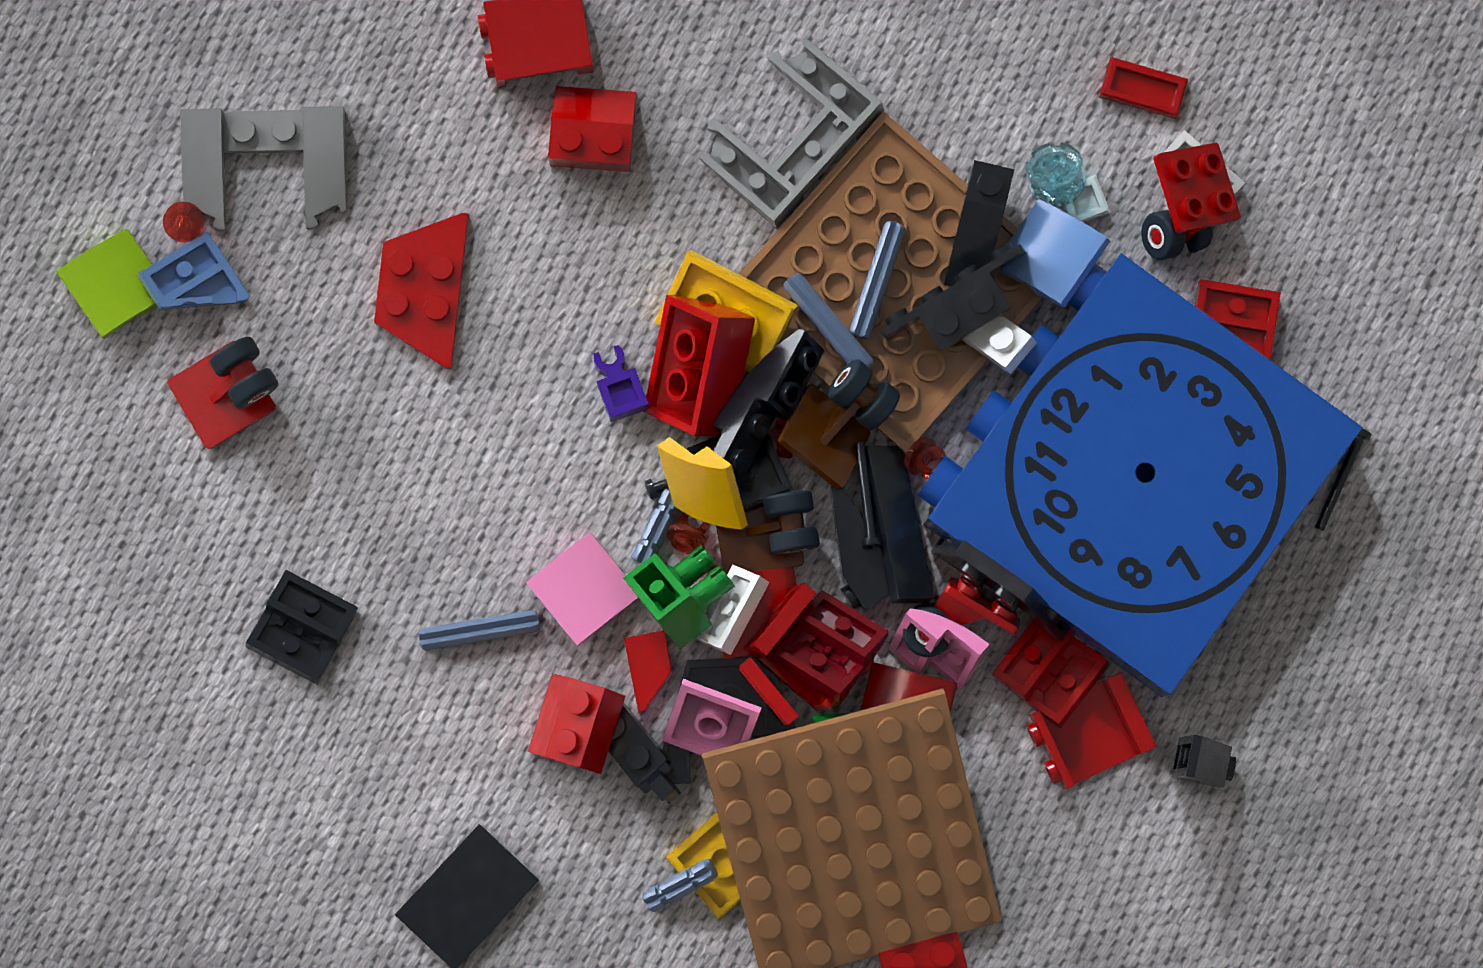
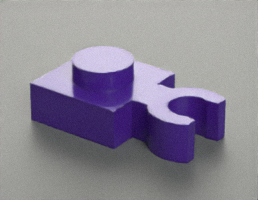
[594,345,649,422]

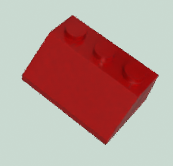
[643,294,755,436]

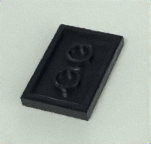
[394,824,539,968]

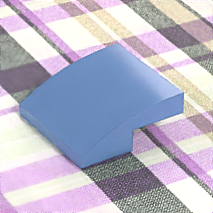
[999,199,1111,308]

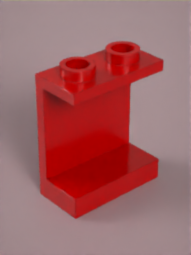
[478,0,594,88]
[744,582,874,712]
[1026,672,1157,789]

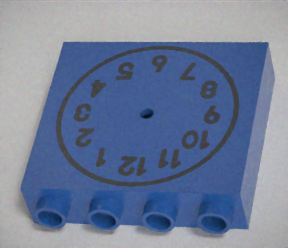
[917,253,1363,697]

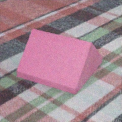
[662,679,761,755]

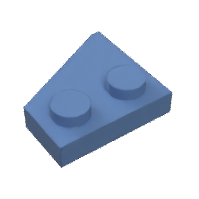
[137,231,250,310]

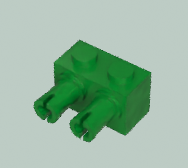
[623,545,735,650]

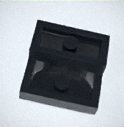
[245,570,358,685]

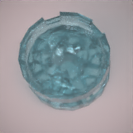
[1026,142,1085,207]

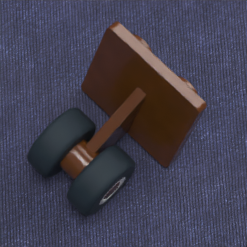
[778,359,900,490]
[716,490,820,575]

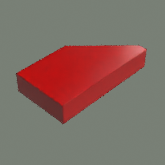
[624,630,672,713]
[739,657,799,726]

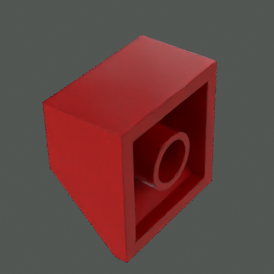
[548,86,637,172]
[528,673,626,774]

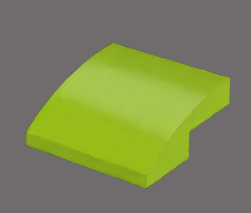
[56,229,157,339]

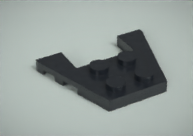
[931,538,1070,642]
[662,657,797,784]

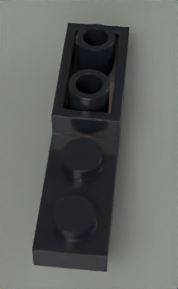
[713,329,825,488]

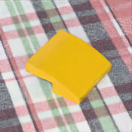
[657,437,748,530]

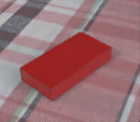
[1099,57,1188,119]

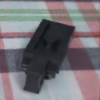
[608,703,681,804]

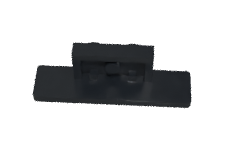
[880,242,1027,352]

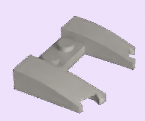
[699,39,884,229]
[180,106,347,231]

